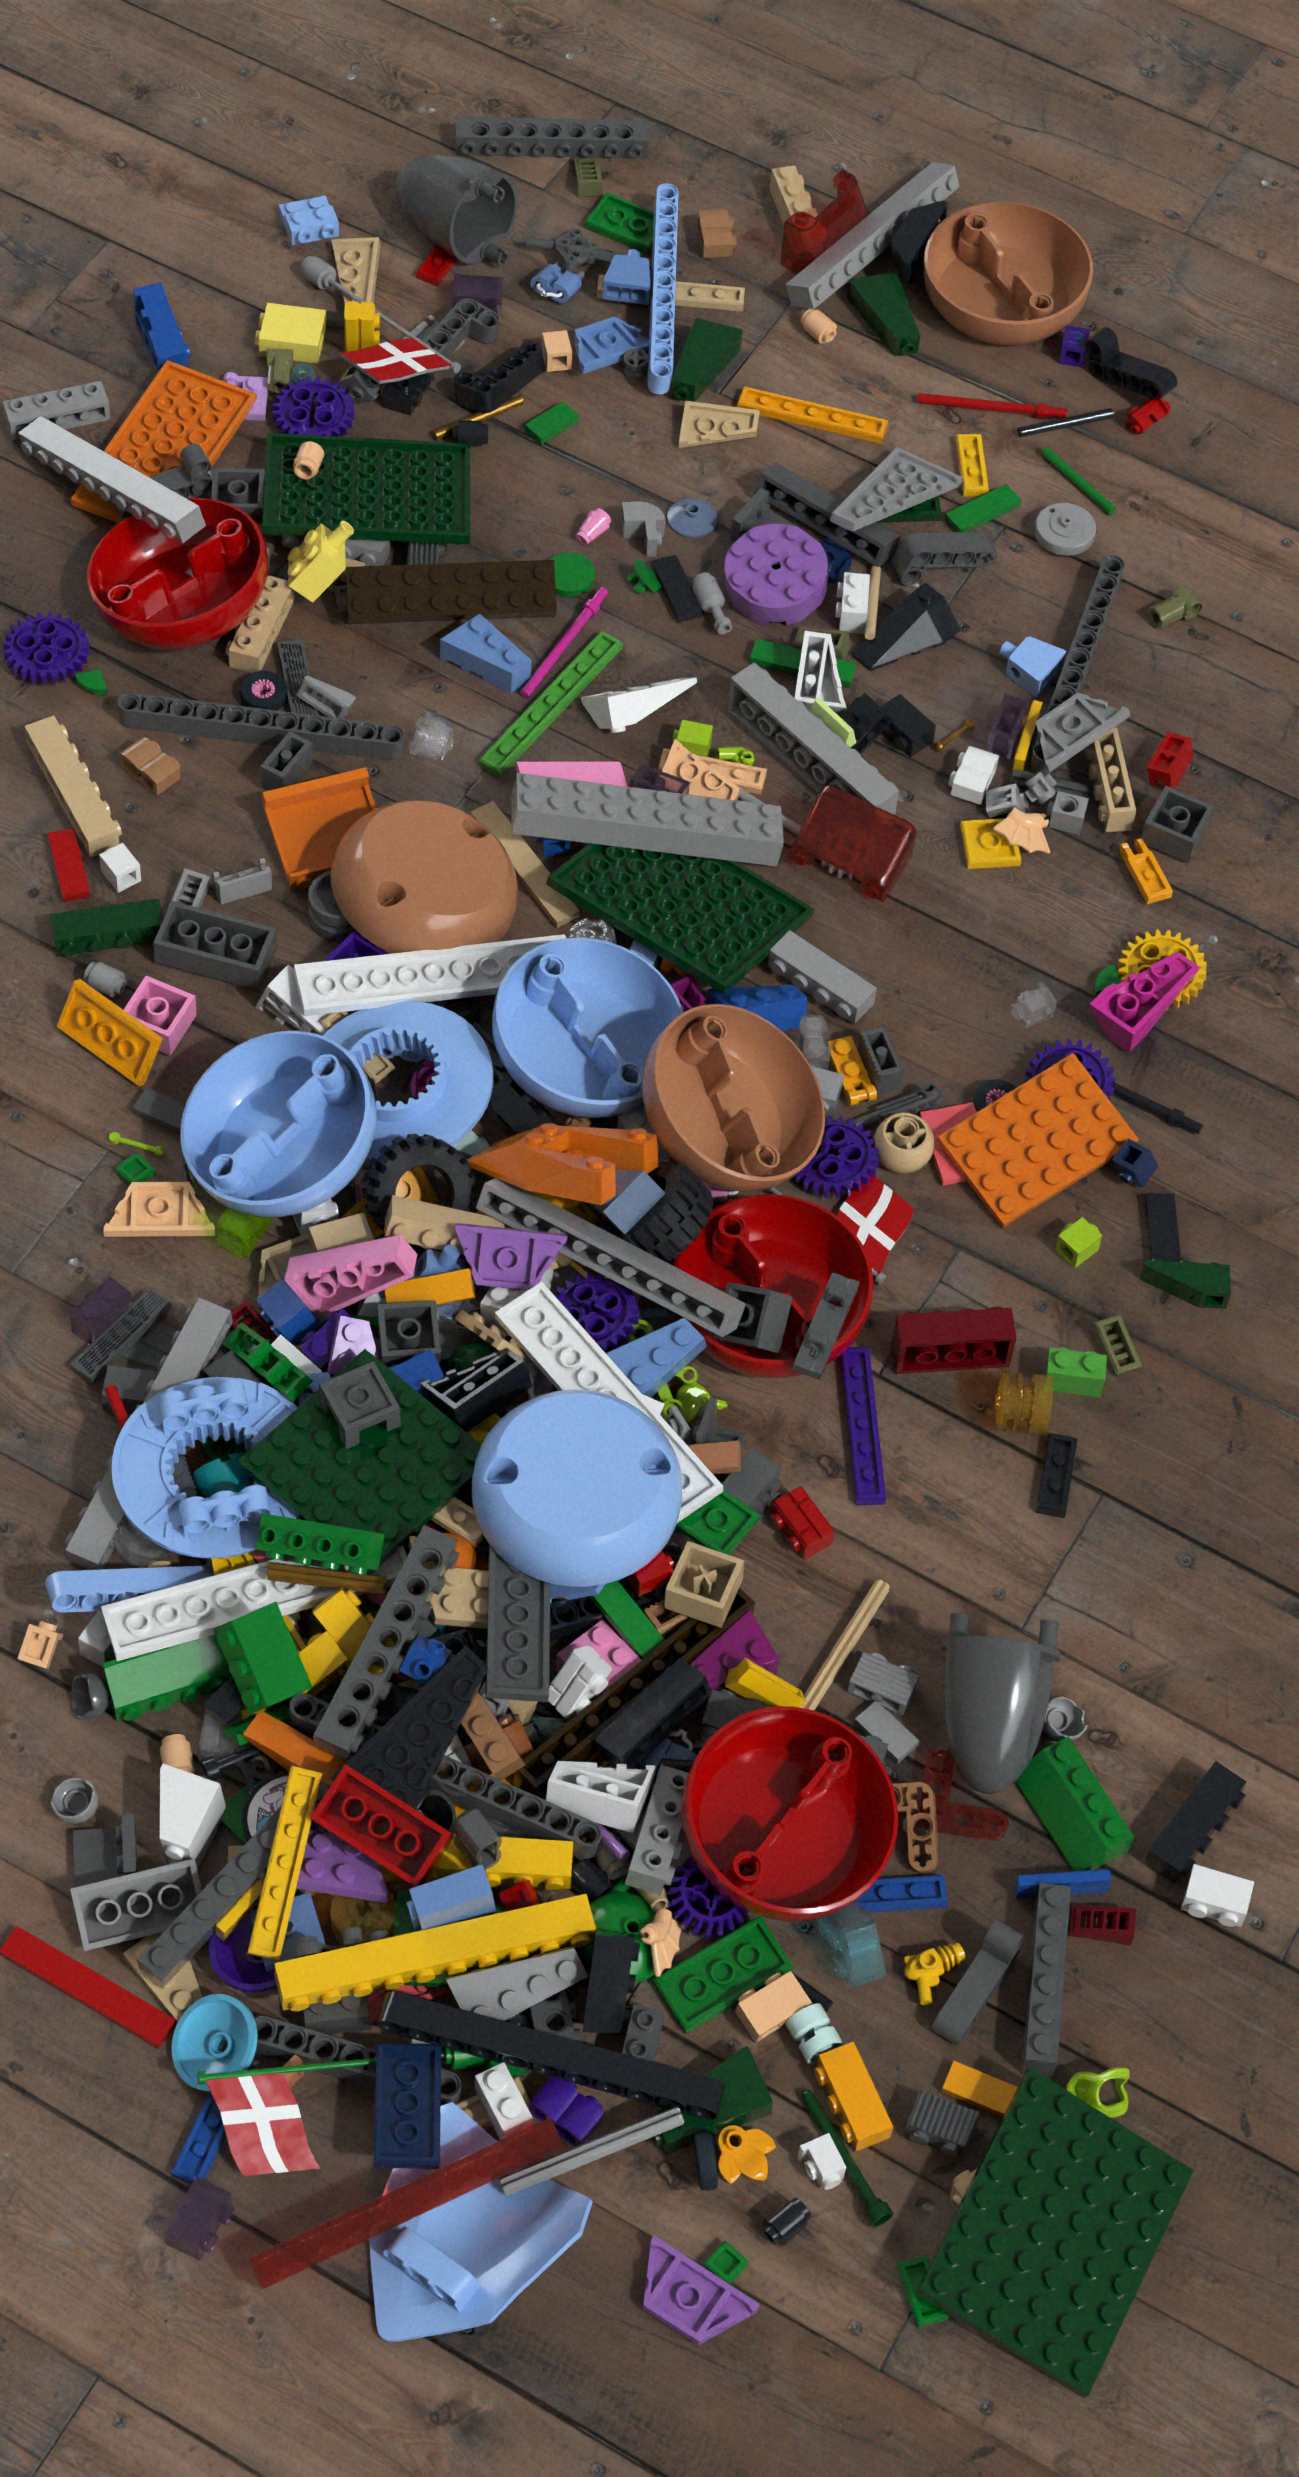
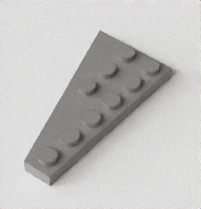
[830,447,963,532]

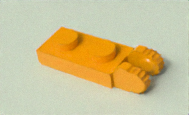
[1119,838,1173,904]

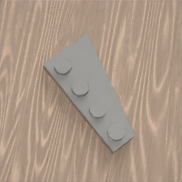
[444,1946,588,2021]

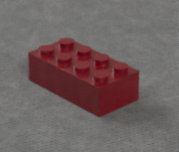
[891,1306,1017,1374]

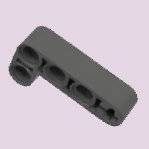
[423,298,500,375]
[113,443,213,520]
[892,532,997,586]
[931,1919,1025,2046]

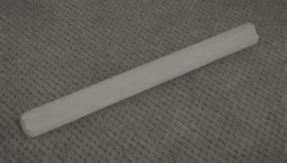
[499,2107,684,2196]

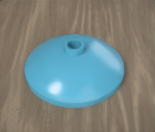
[171,1994,257,2092]

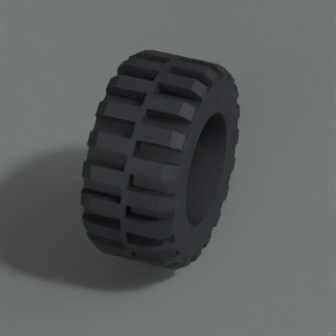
[362,1134,477,1247]
[603,1161,713,1262]

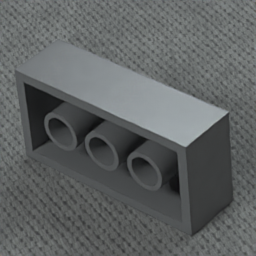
[153,901,277,990]

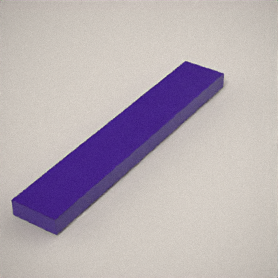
[840,1347,886,1505]

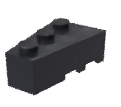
[488,1074,561,1135]

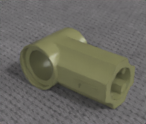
[267,349,293,395]
[1148,586,1203,628]

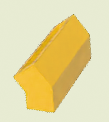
[725,1658,806,1708]

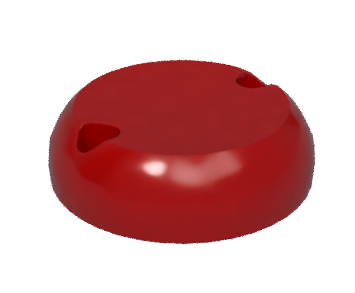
[87,498,269,650]
[674,1194,873,1379]
[681,1706,898,1922]

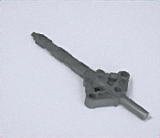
[526,228,683,273]

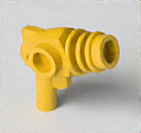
[904,1942,966,2005]

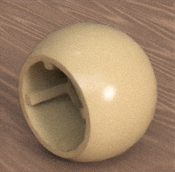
[874,1113,934,1174]

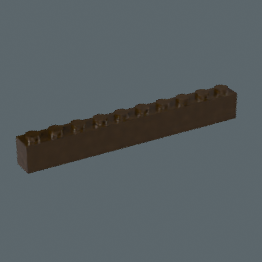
[513,1588,755,1798]

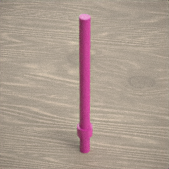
[520,587,608,698]

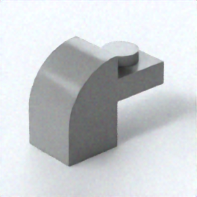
[621,501,665,557]

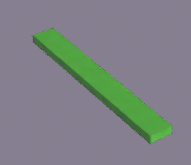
[478,631,623,778]

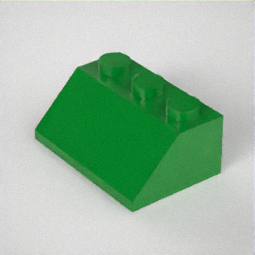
[213,1602,313,1715]

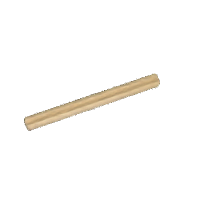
[800,1579,890,1711]

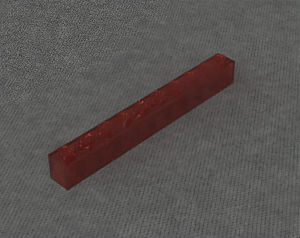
[248,2117,564,2291]

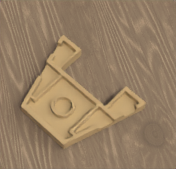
[408,1536,488,1629]

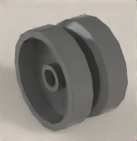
[309,871,360,941]

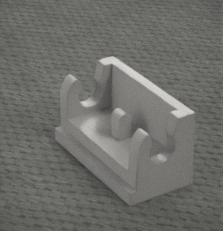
[212,858,272,905]

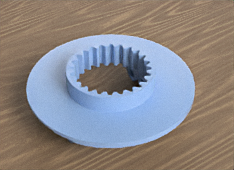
[323,1001,494,1161]
[112,1377,299,1558]

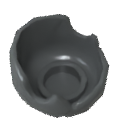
[71,1673,110,1720]

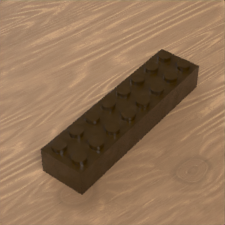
[345,560,557,624]

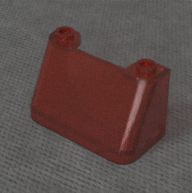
[780,169,868,274]
[788,786,917,903]

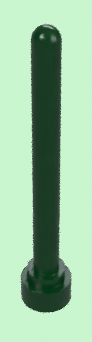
[801,2089,894,2228]

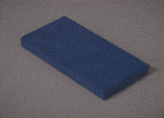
[373,2043,441,2169]

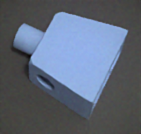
[999,637,1066,698]

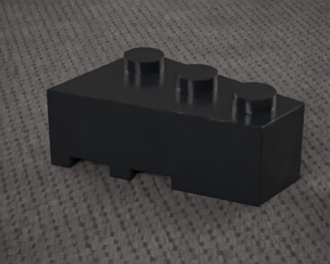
[420,1348,533,1432]

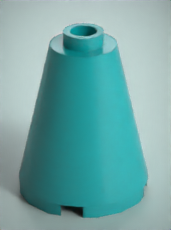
[193,1453,253,1498]

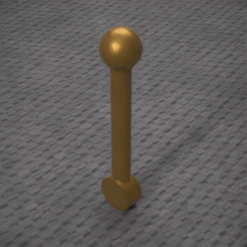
[934,719,975,752]

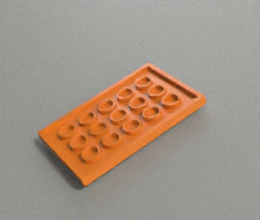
[937,1053,1139,1228]

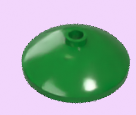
[581,1892,656,1983]

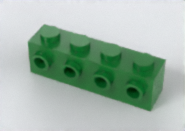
[255,1513,385,1575]

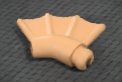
[993,807,1050,854]
[640,1909,682,1977]

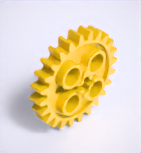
[1118,929,1207,1011]

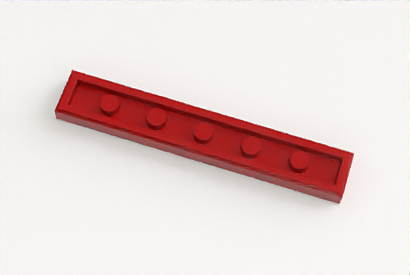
[0,1926,177,2049]

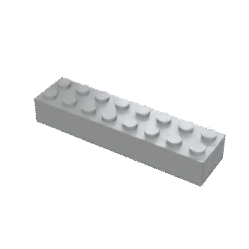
[727,662,899,838]

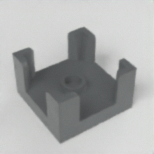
[319,1361,401,1449]

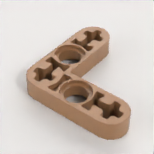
[892,1782,938,1874]

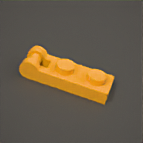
[825,1036,877,1106]

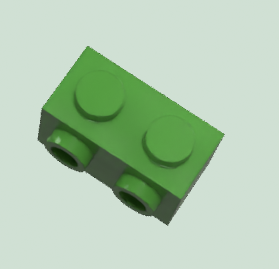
[1043,1347,1107,1397]

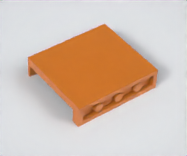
[262,767,376,889]

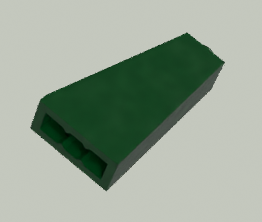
[847,272,920,357]
[670,318,743,402]
[652,2046,774,2155]

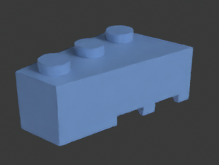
[606,1318,706,1398]

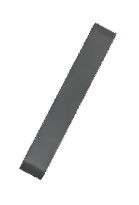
[254,2016,461,2105]

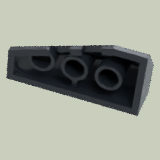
[852,583,960,671]

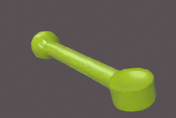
[109,1132,165,1157]

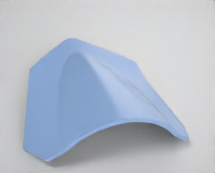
[369,2102,593,2342]

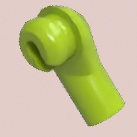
[715,747,755,766]

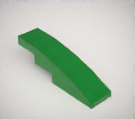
[222,1322,313,1402]

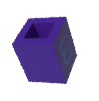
[1059,325,1090,368]

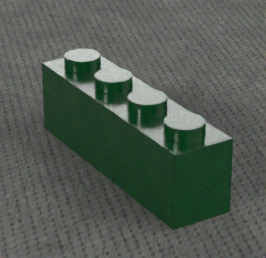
[50,898,163,957]

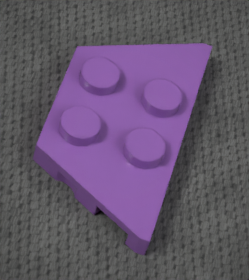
[455,1223,568,1290]
[296,1830,388,1903]
[643,2235,760,2346]

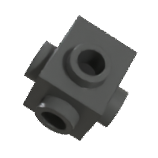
[339,365,384,404]

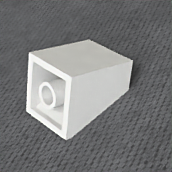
[160,1764,226,1871]

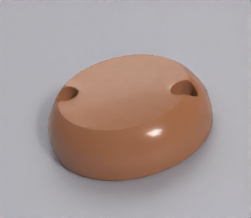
[923,202,1093,346]
[331,800,519,954]
[642,1004,825,1192]

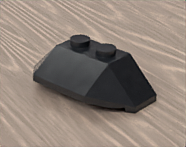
[889,201,948,282]

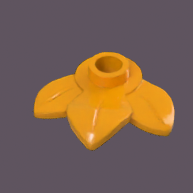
[717,2125,776,2184]

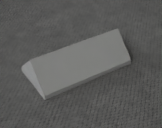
[70,1858,202,1951]

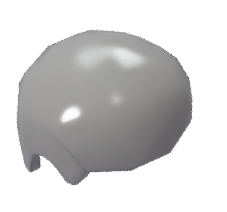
[1042,1696,1088,1742]
[51,1777,99,1825]

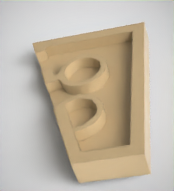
[679,401,760,448]
[454,1309,532,1367]
[123,1932,203,2023]

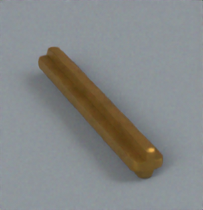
[267,1562,388,1594]

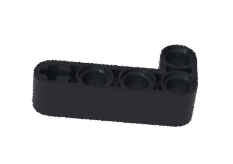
[1085,327,1178,400]
[453,342,544,413]

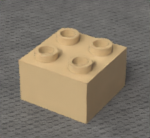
[665,1541,744,1628]

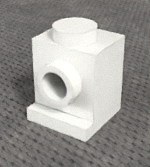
[798,2133,846,2190]

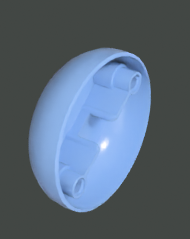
[492,938,683,1118]
[181,1031,377,1217]
[472,1390,683,1587]

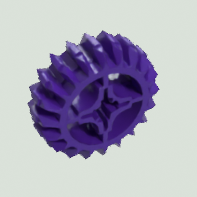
[666,1859,748,1939]

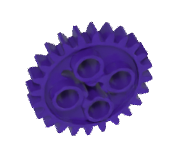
[273,376,355,437]
[3,612,90,686]
[1025,1038,1115,1101]
[795,1116,879,1199]
[555,1272,640,1353]

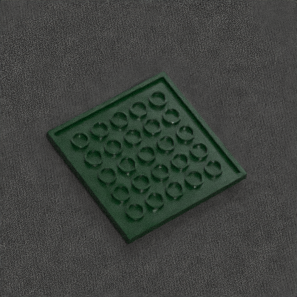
[238,1349,481,1574]

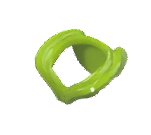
[676,1383,728,1424]
[1066,2067,1130,2118]

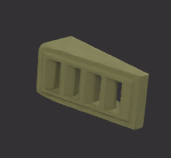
[574,158,602,196]
[792,626,851,660]
[1090,1314,1142,1376]

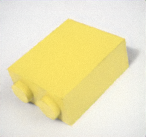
[255,303,327,364]

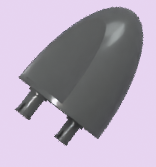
[396,155,518,266]
[942,1613,1061,1794]

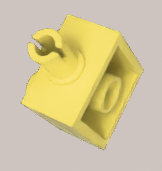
[288,521,354,603]

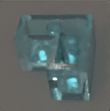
[818,1900,887,1988]

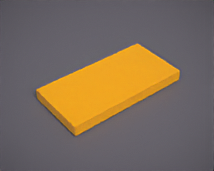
[56,979,163,1086]

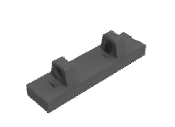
[792,1272,860,1380]

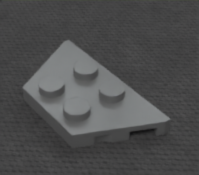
[1036,692,1130,773]

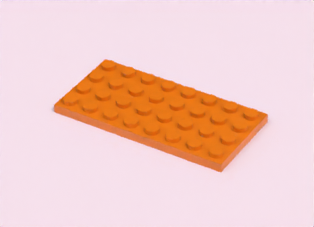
[71,360,257,523]

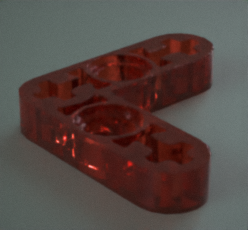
[919,1745,1009,1841]

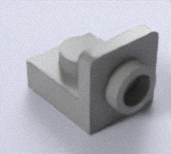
[986,783,1028,818]

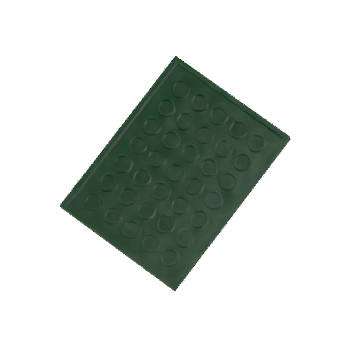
[262,433,470,545]
[546,843,815,995]
[916,2068,1194,2398]

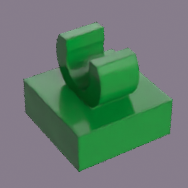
[627,558,662,594]

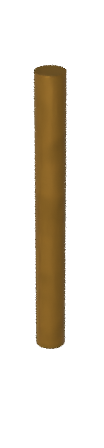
[432,395,524,440]

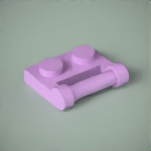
[223,372,268,421]

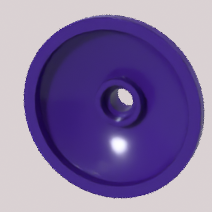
[209,1905,277,1993]

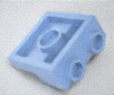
[279,195,339,245]

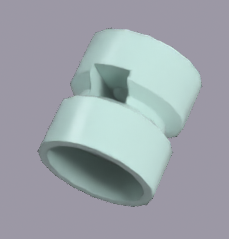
[786,2003,843,2064]

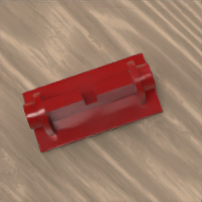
[1121,398,1171,435]

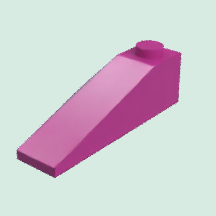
[1089,952,1200,1053]

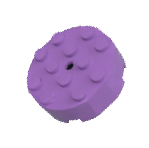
[724,524,828,626]

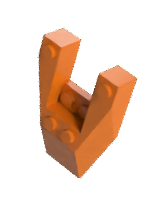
[467,1123,658,1205]

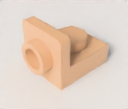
[18,1621,64,1669]

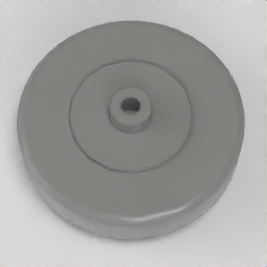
[1034,503,1096,556]

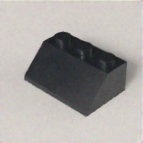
[583,1929,640,2033]

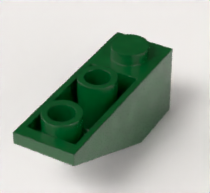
[1140,1259,1231,1309]

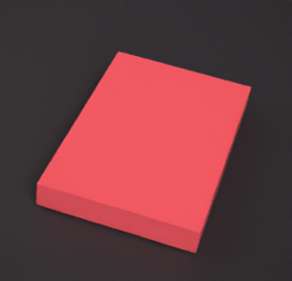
[919,1102,977,1186]

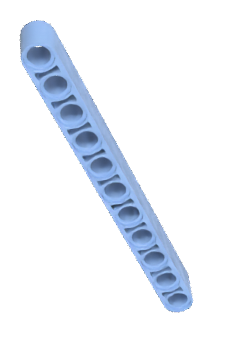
[647,183,678,394]

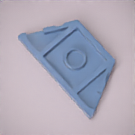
[573,316,649,374]

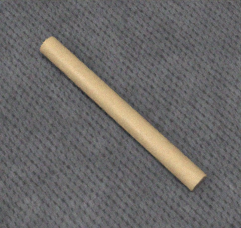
[865,565,881,640]

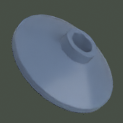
[667,498,718,538]

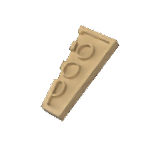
[331,237,381,303]

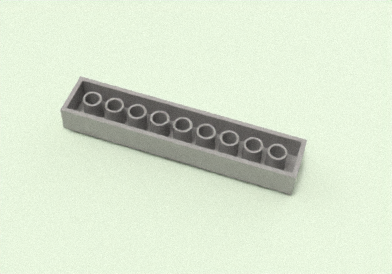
[511,773,784,866]

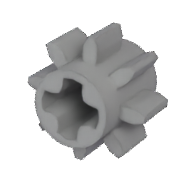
[1025,771,1057,804]

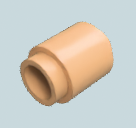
[800,309,837,344]
[293,442,324,479]
[160,1734,195,1774]

